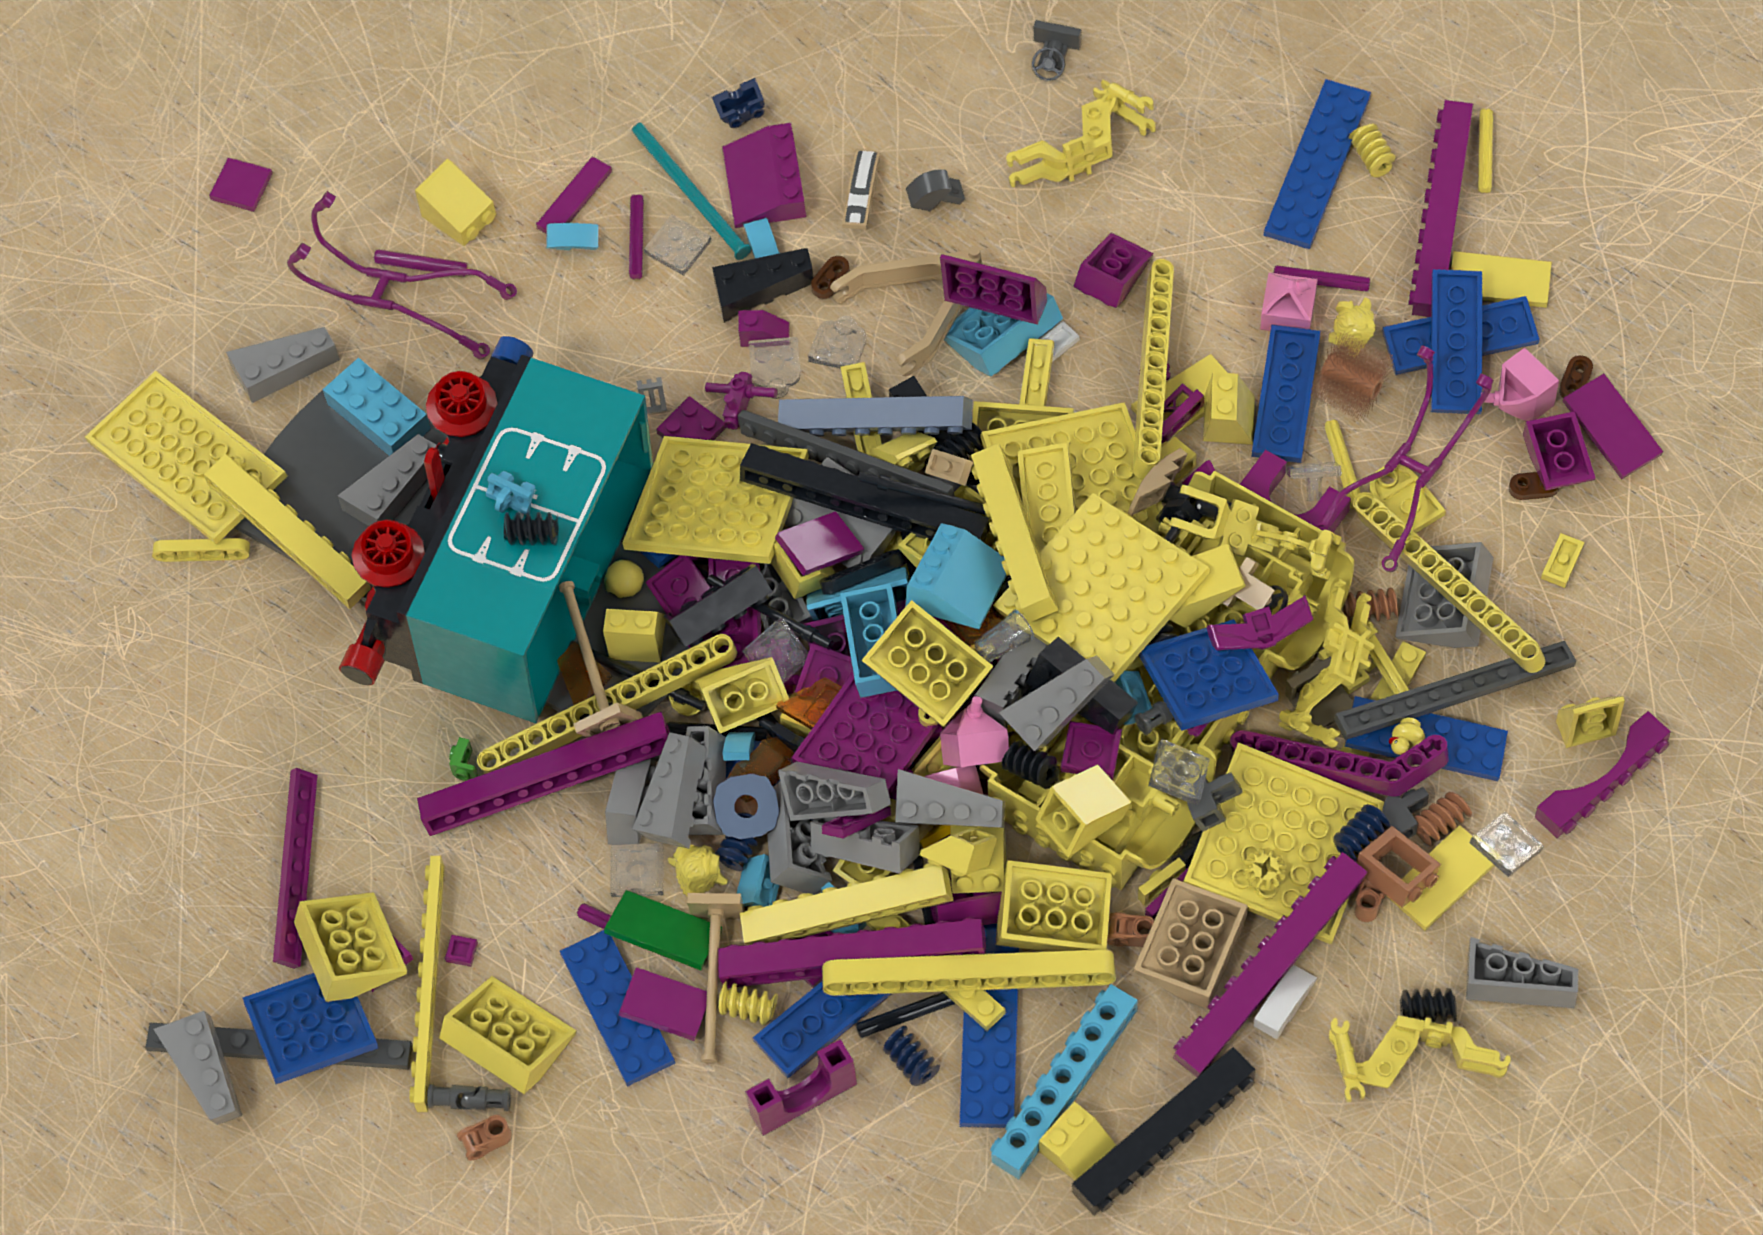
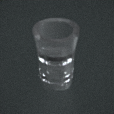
[975,609,1035,663]

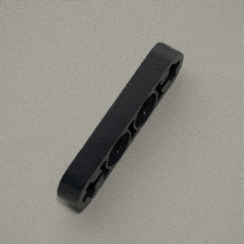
[819,549,907,594]

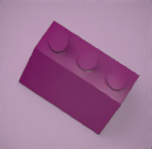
[930,876,1002,925]

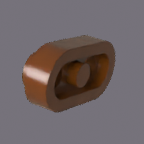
[811,256,850,299]
[1559,355,1593,398]
[1509,472,1559,500]

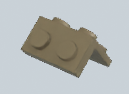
[1285,656,1353,728]

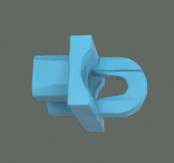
[486,471,535,515]

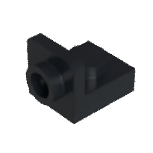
[1156,499,1202,523]

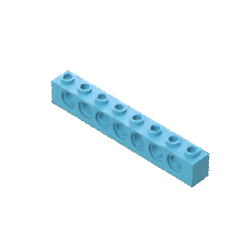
[990,984,1138,1180]

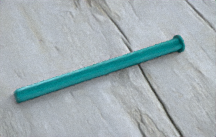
[632,122,752,260]

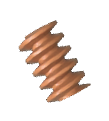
[1343,587,1398,625]
[1414,791,1472,846]

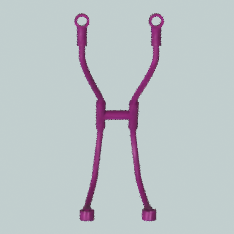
[287,191,517,359]
[1315,346,1494,573]

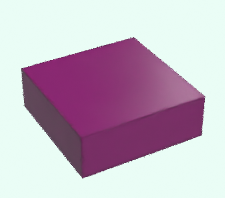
[445,935,478,967]

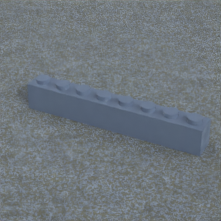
[778,396,973,437]

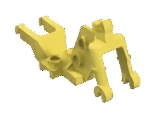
[1006,80,1156,187]
[1169,485,1342,580]
[1278,578,1375,748]
[1329,1015,1511,1102]

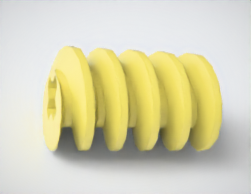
[1349,123,1396,177]
[719,981,778,1025]

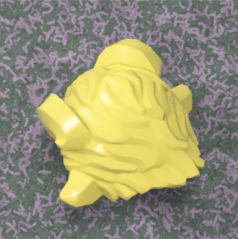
[1328,297,1376,356]
[668,844,728,896]

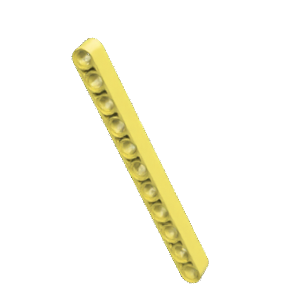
[1132,259,1174,479]
[1353,492,1545,673]
[477,634,737,774]
[822,950,1116,996]

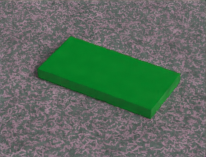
[604,890,723,971]

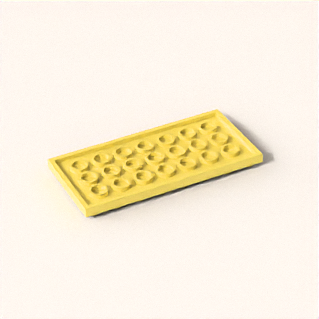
[85,371,288,544]

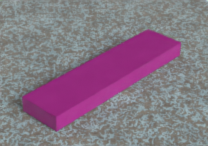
[536,156,612,234]

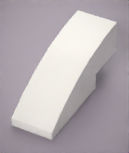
[1254,965,1317,1039]

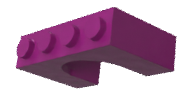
[1240,450,1351,533]
[745,1039,857,1136]

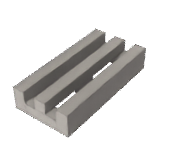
[637,377,667,414]

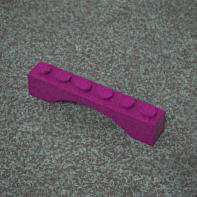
[1535,711,1671,839]

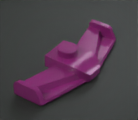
[1206,595,1314,650]

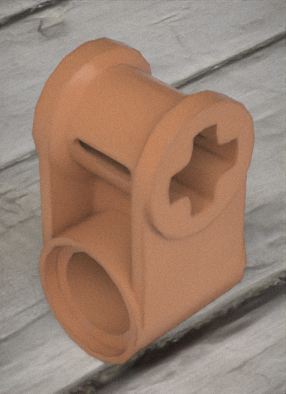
[1354,879,1386,922]
[1107,913,1154,948]
[457,1115,512,1161]

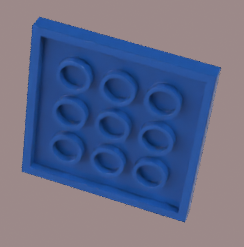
[1138,619,1279,731]
[243,973,378,1085]

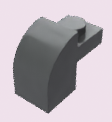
[906,169,965,212]
[1187,772,1243,832]
[1382,787,1429,839]

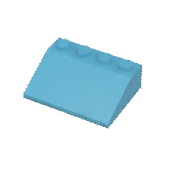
[944,293,1063,377]
[906,523,1007,629]
[807,567,910,621]

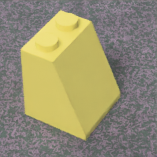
[415,158,496,246]
[1203,372,1255,445]
[603,609,666,663]
[1035,765,1131,857]
[951,826,1007,893]

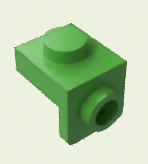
[449,737,478,781]

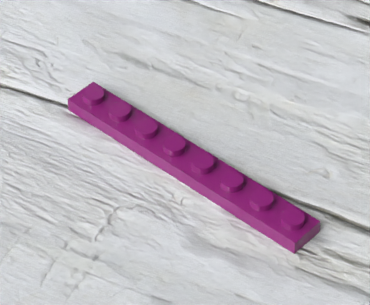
[273,767,318,969]

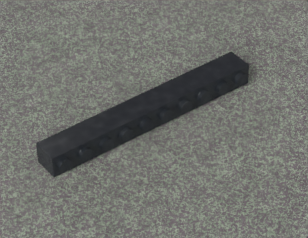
[740,443,989,542]

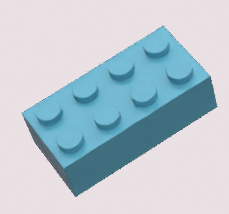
[323,358,431,456]
[840,583,898,698]

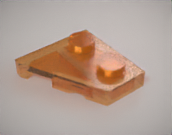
[557,642,612,705]
[776,677,842,730]

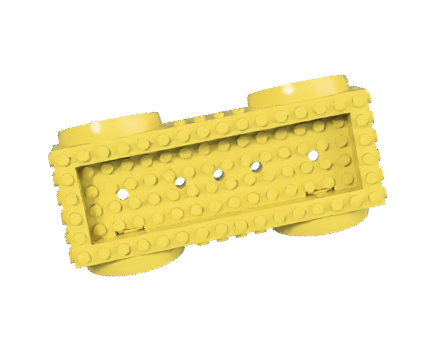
[979,471,1354,890]

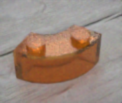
[725,737,794,802]

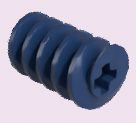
[1333,804,1390,862]
[715,813,762,871]
[883,1025,940,1086]

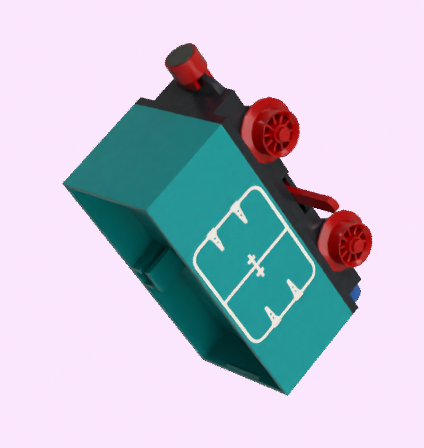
[339,336,653,723]

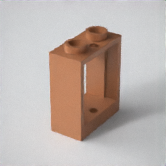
[1356,826,1441,908]

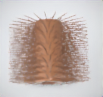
[1311,331,1394,421]

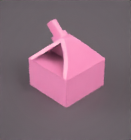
[1260,273,1317,331]
[1481,347,1559,421]
[940,696,1009,767]

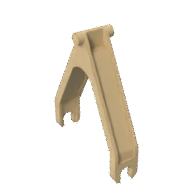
[830,246,982,376]

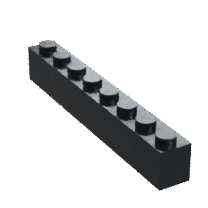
[1072,1047,1256,1216]

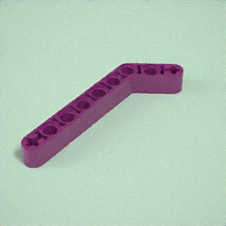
[1230,730,1449,797]

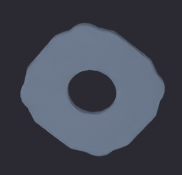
[713,774,779,839]

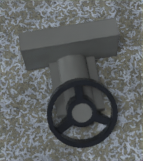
[1032,20,1082,81]

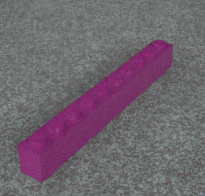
[1408,100,1473,317]
[417,712,670,836]
[1173,852,1367,1077]
[718,918,986,988]

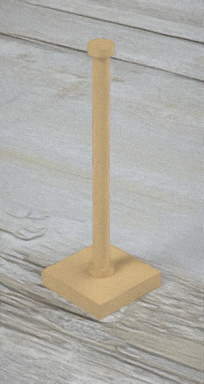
[559,581,643,737]
[687,893,745,1063]

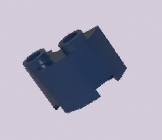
[712,78,765,128]

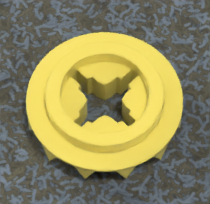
[1243,848,1286,890]

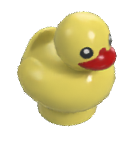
[1389,718,1425,755]

